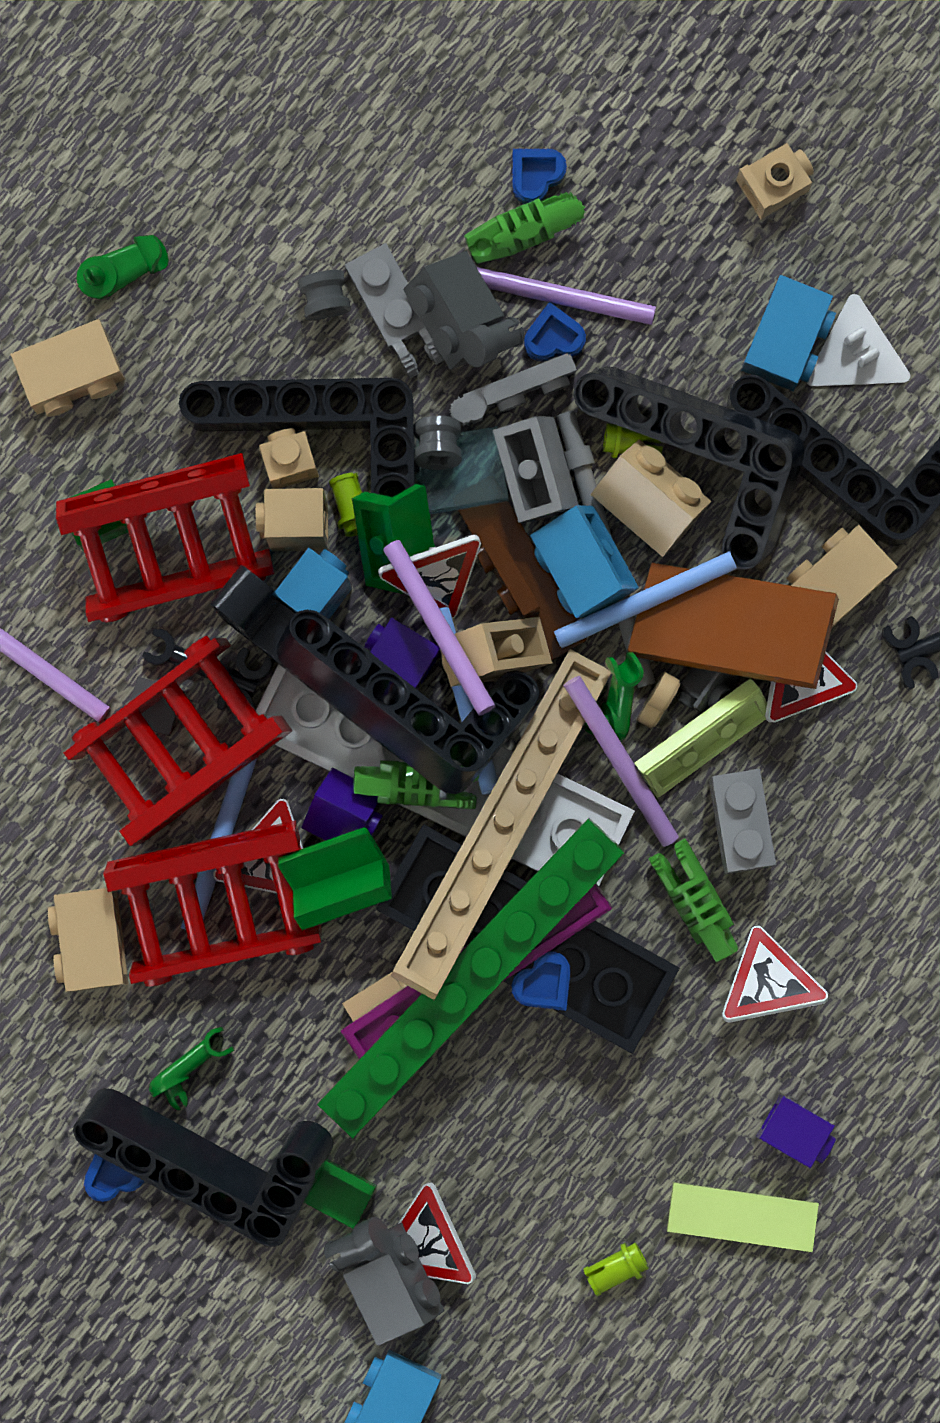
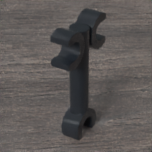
[882,616,940,691]
[142,629,273,712]

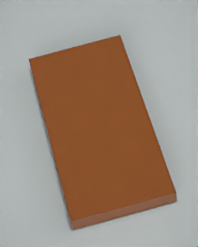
[627,562,839,689]

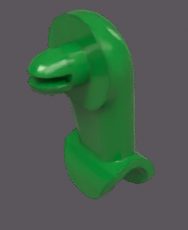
[76,235,169,299]
[585,652,644,742]
[149,1027,235,1111]

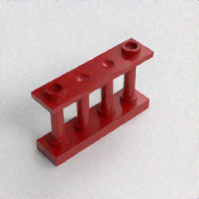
[56,453,274,623]
[63,636,293,847]
[103,820,322,987]

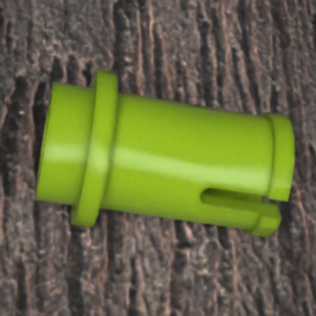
[603,423,663,458]
[329,473,362,537]
[583,1242,649,1297]

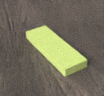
[634,678,767,798]
[667,1182,819,1252]

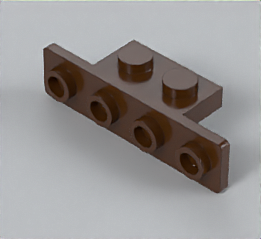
[454,477,587,661]

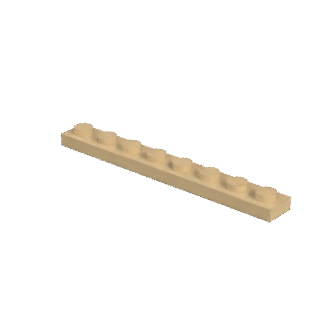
[391,649,611,1000]

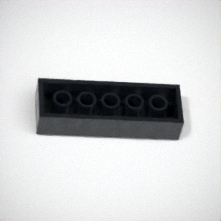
[376,824,680,1054]

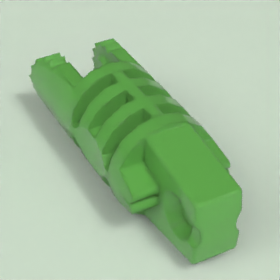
[464,192,586,264]
[353,760,479,809]
[649,838,739,962]

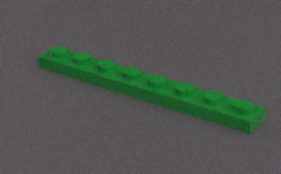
[317,818,625,1139]

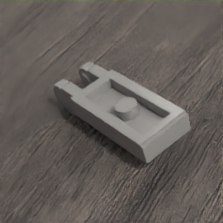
[344,243,444,379]
[449,353,577,427]

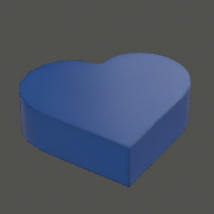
[513,149,567,204]
[524,302,586,362]
[512,952,570,1011]
[84,1154,145,1202]

